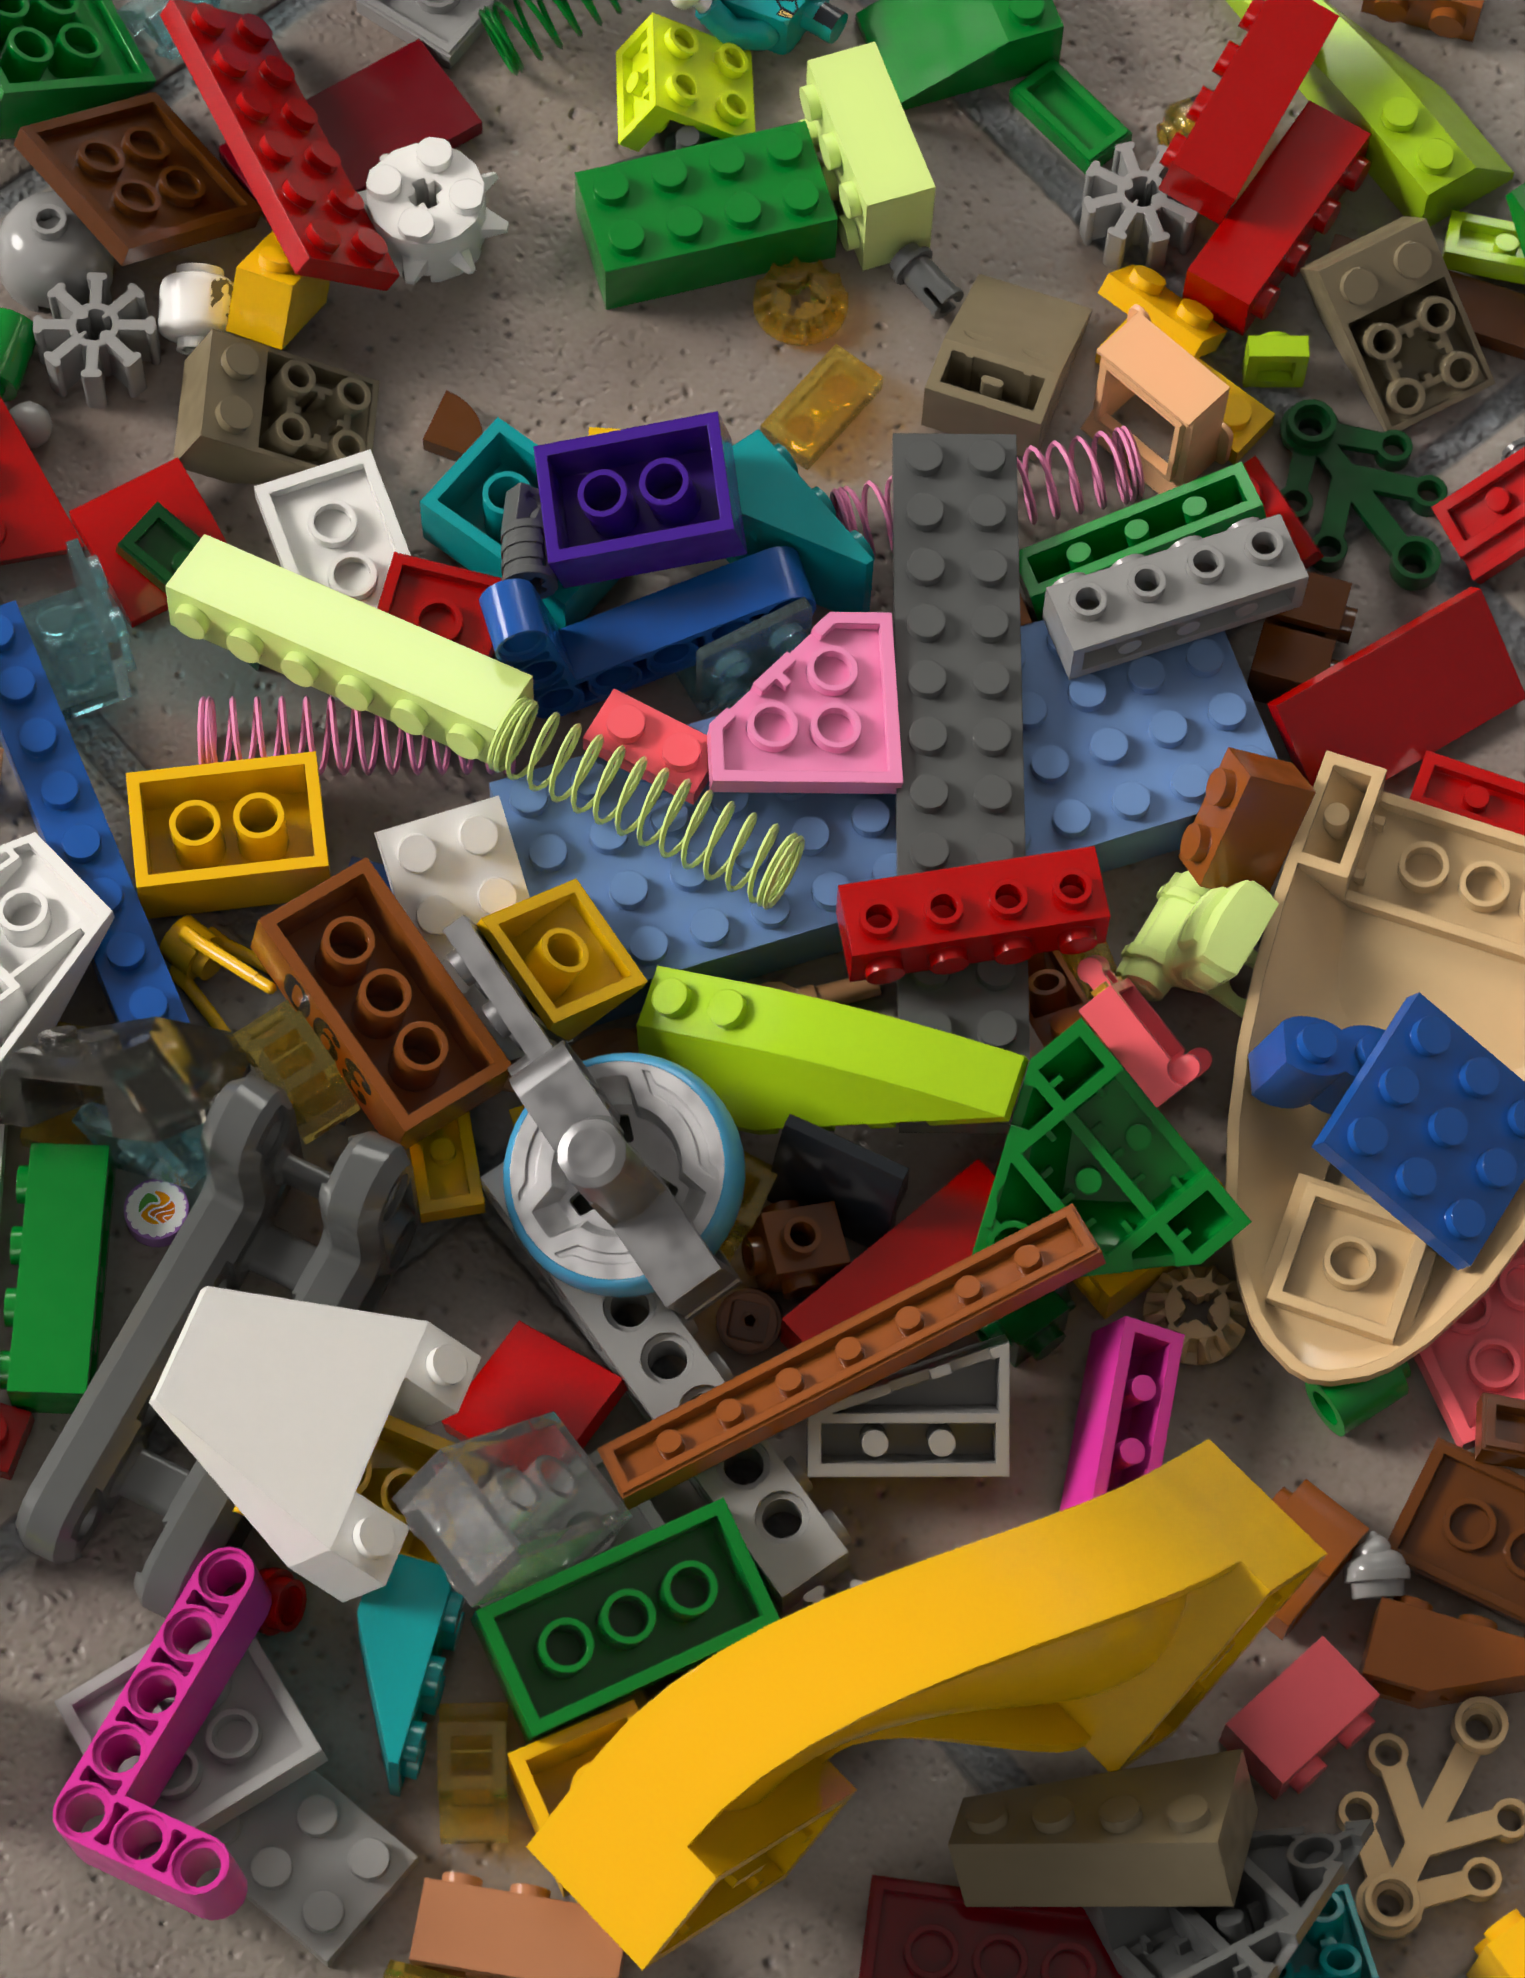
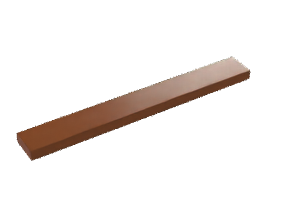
[597,1203,1106,1510]

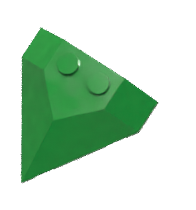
[972,1017,1252,1277]

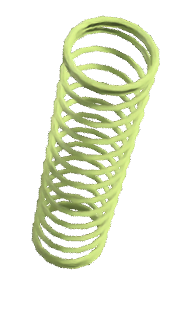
[487,696,805,910]

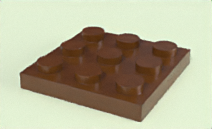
[14,91,263,266]

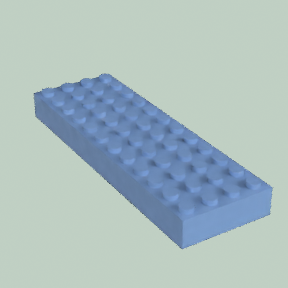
[489,620,1278,1028]

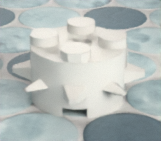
[357,137,509,285]

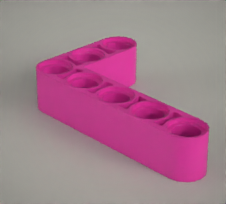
[53,1547,272,1921]

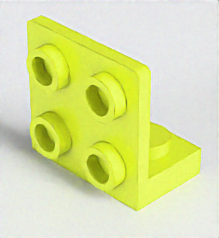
[616,12,756,152]

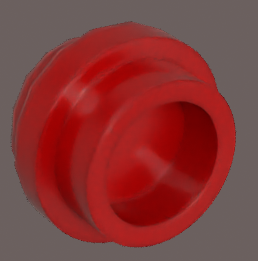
[235,1567,307,1636]

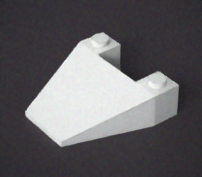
[0,832,115,1116]
[149,1286,481,1603]

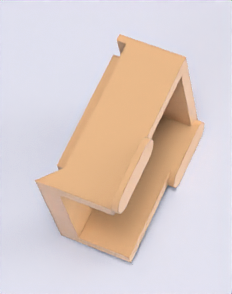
[1080,304,1234,494]

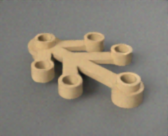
[1335,1696,1525,1940]

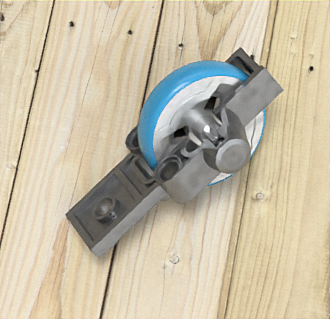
[443,915,745,1321]

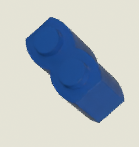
[1248,1016,1385,1115]

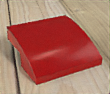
[69,457,227,628]

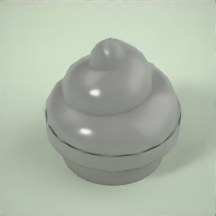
[1343,1531,1411,1600]

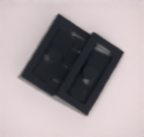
[767,1114,909,1248]

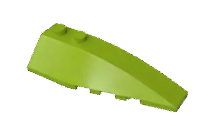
[1225,0,1514,227]
[637,965,1029,1135]

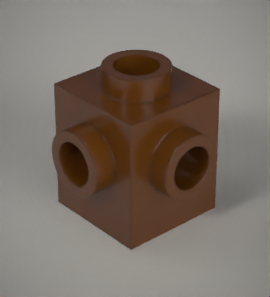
[741,1200,851,1300]

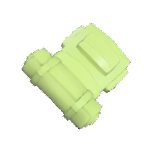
[1115,871,1279,1018]

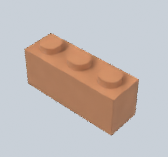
[409,1872,626,1978]

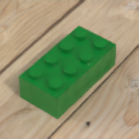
[575,121,838,310]
[470,1497,780,1744]

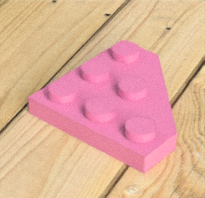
[707,612,903,794]

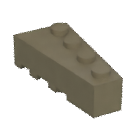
[948,1749,1258,1907]

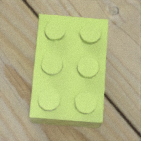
[798,42,936,271]

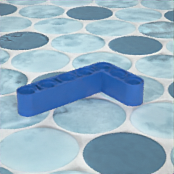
[479,546,816,719]

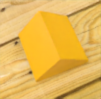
[476,878,648,1042]

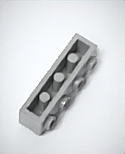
[1042,514,1309,680]

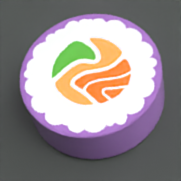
[124,1178,191,1247]

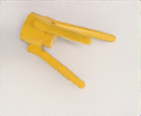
[159,915,277,1045]

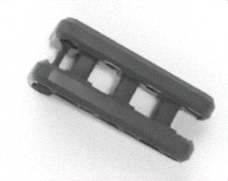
[16,1075,419,1618]

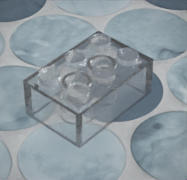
[391,1411,633,1608]

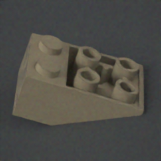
[1299,216,1496,431]
[921,274,1092,461]
[173,329,380,484]

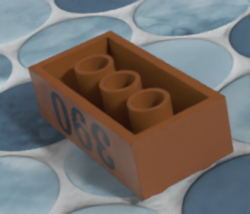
[250,857,512,1150]

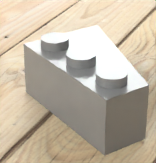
[806,1334,1010,1477]

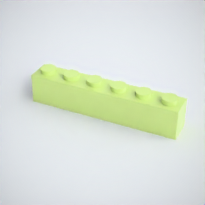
[165,534,534,764]

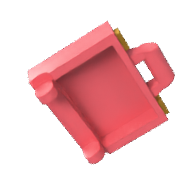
[1077,955,1213,1108]

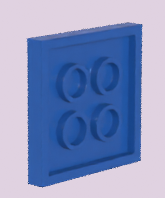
[1311,992,1525,1270]

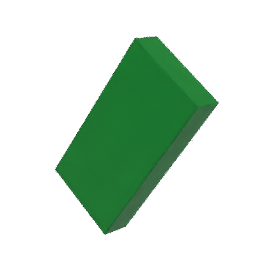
[1009,58,1132,175]

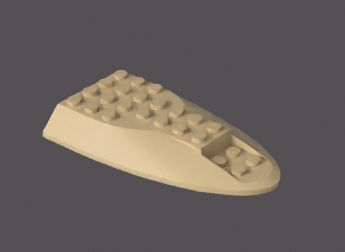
[1225,750,1525,1387]

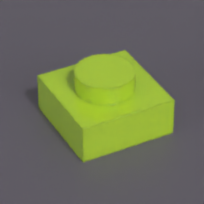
[1242,331,1310,387]

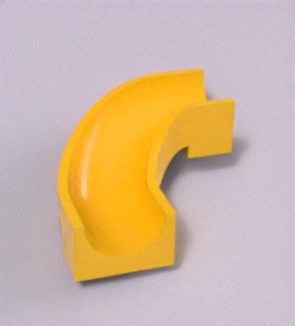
[526,1439,1327,1970]

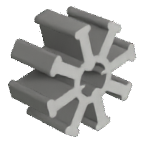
[1079,141,1198,272]
[33,272,161,408]

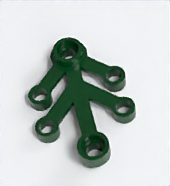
[1279,399,1448,591]

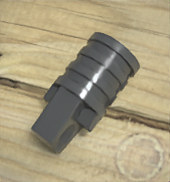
[501,482,558,599]

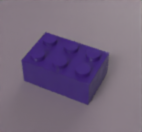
[533,411,747,588]

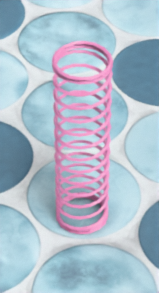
[830,425,1144,557]
[197,695,516,776]

